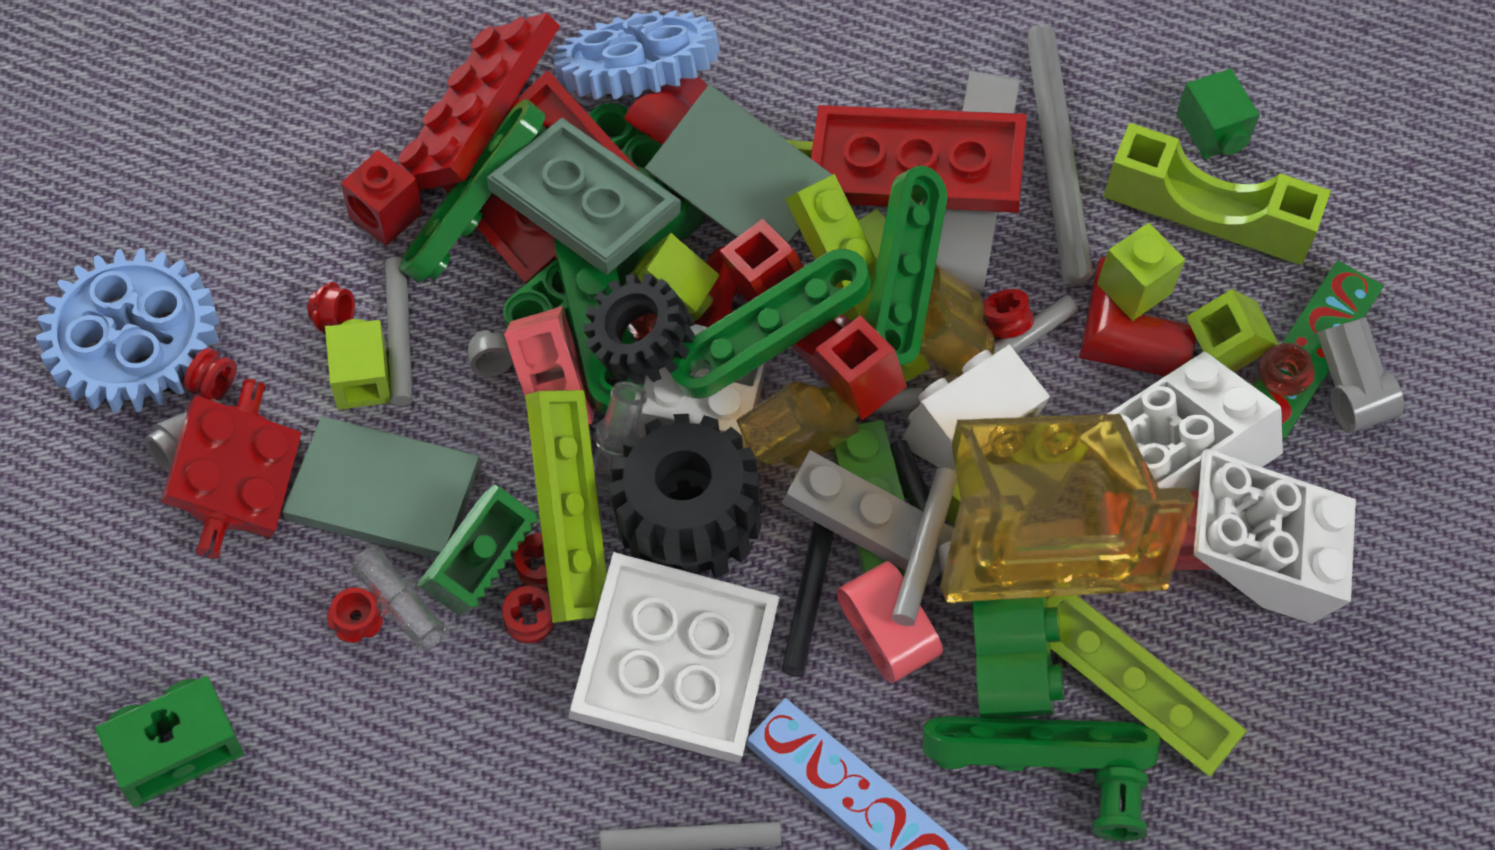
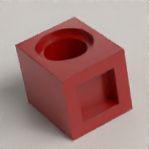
[341,150,423,246]

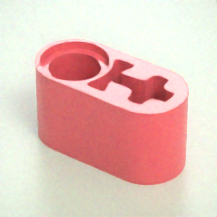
[836,561,943,683]

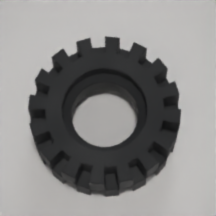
[584,273,695,384]

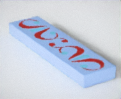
[746,698,967,850]

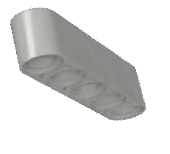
[932,71,1020,294]

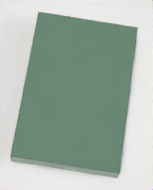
[645,84,832,245]
[487,118,681,275]
[283,416,481,558]

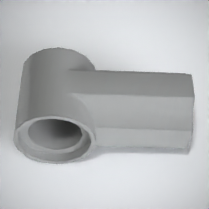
[1317,317,1404,433]

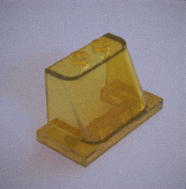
[940,414,1195,602]

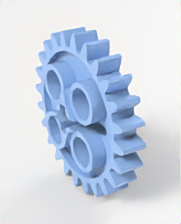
[553,10,720,99]
[36,248,220,413]

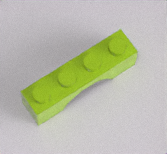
[1103,122,1331,266]

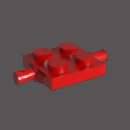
[161,379,302,559]

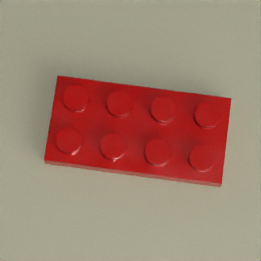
[398,12,560,191]
[811,105,1027,213]

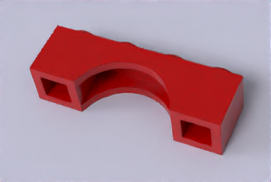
[719,219,907,420]

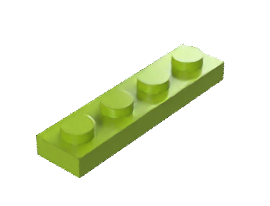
[785,174,930,382]
[525,390,607,623]
[1047,583,1248,777]

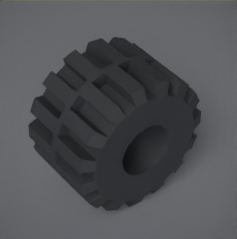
[609,413,762,578]

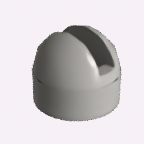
[467,330,513,377]

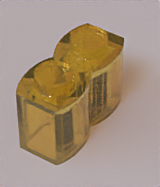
[919,263,995,377]
[736,382,860,467]

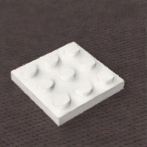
[568,552,780,763]

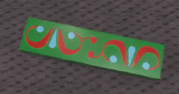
[1253,260,1384,443]

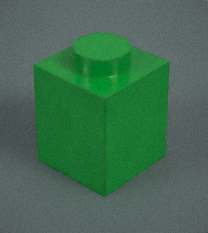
[1176,68,1260,159]

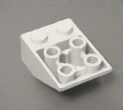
[1077,351,1283,499]
[1194,449,1356,624]

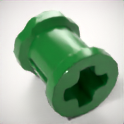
[1093,767,1148,841]

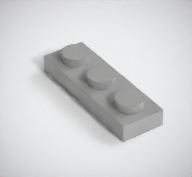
[781,450,959,585]

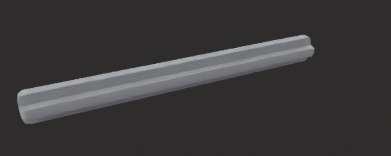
[1027,25,1093,288]

